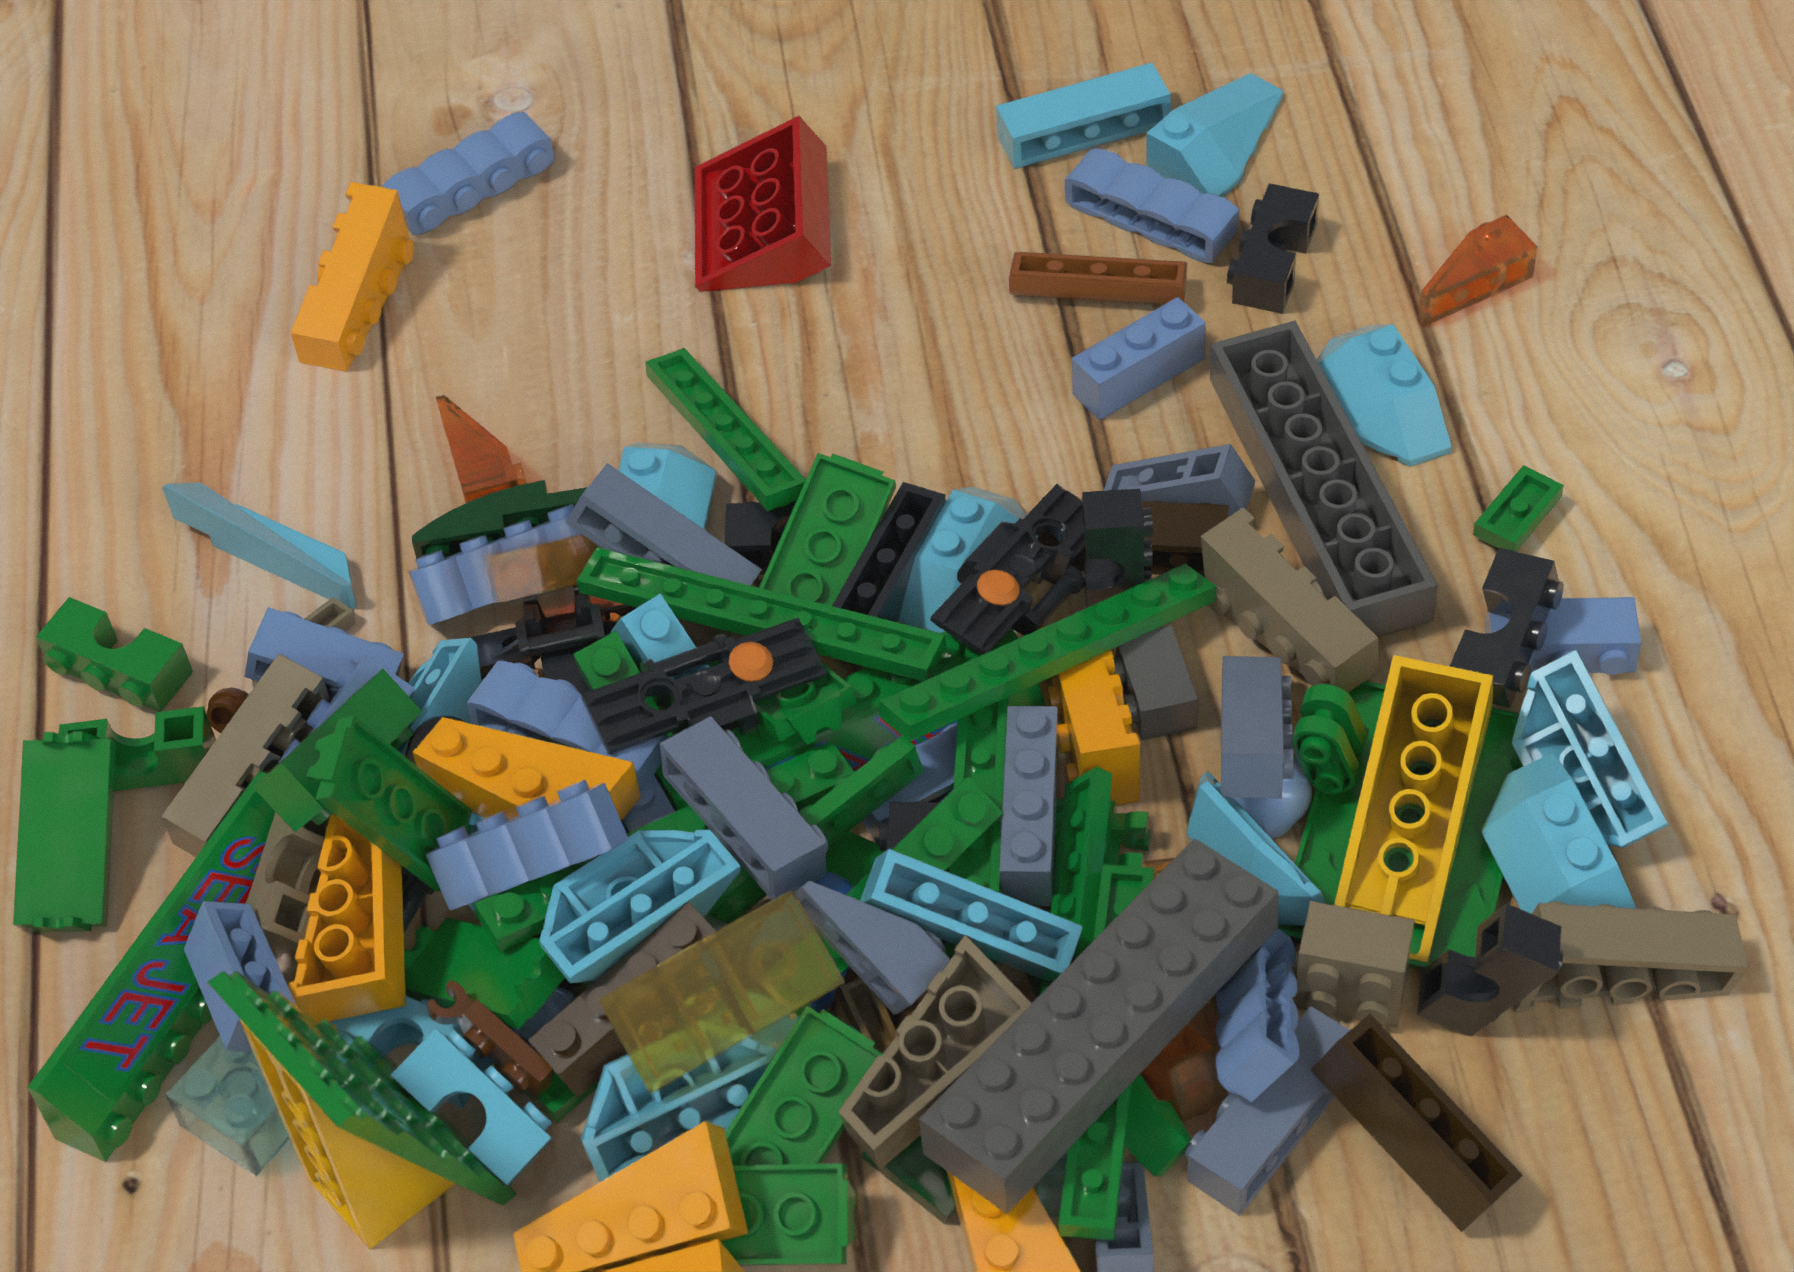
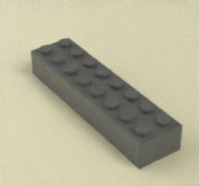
[1210,320,1438,637]
[919,838,1279,1214]

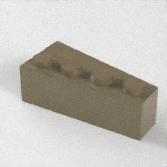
[1201,507,1380,693]
[161,654,331,857]
[1513,901,1749,1012]
[838,935,1032,1169]

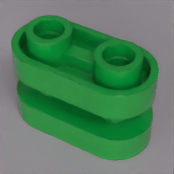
[1292,684,1367,795]

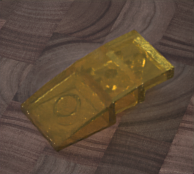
[599,890,845,1094]

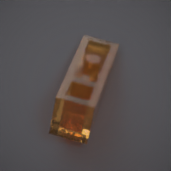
[1418,215,1538,327]
[436,395,527,503]
[482,533,601,603]
[1140,1025,1228,1122]

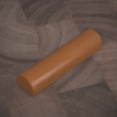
[1009,252,1188,305]

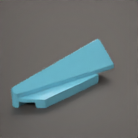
[162,482,357,609]

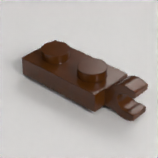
[427,980,554,1099]

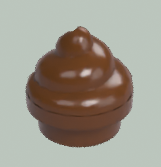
[207,687,249,733]

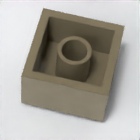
[1295,901,1414,1028]

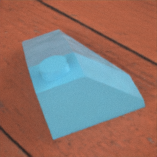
[1147,73,1283,197]

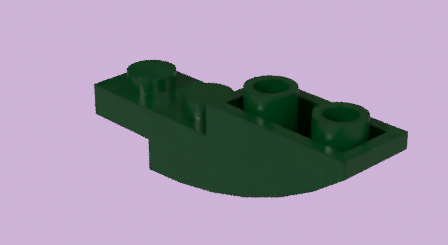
[412,480,587,558]

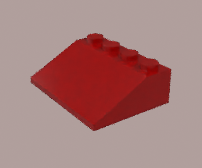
[695,116,831,292]

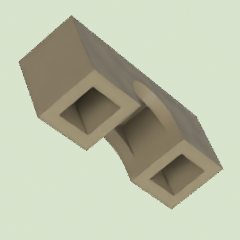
[246,812,330,954]

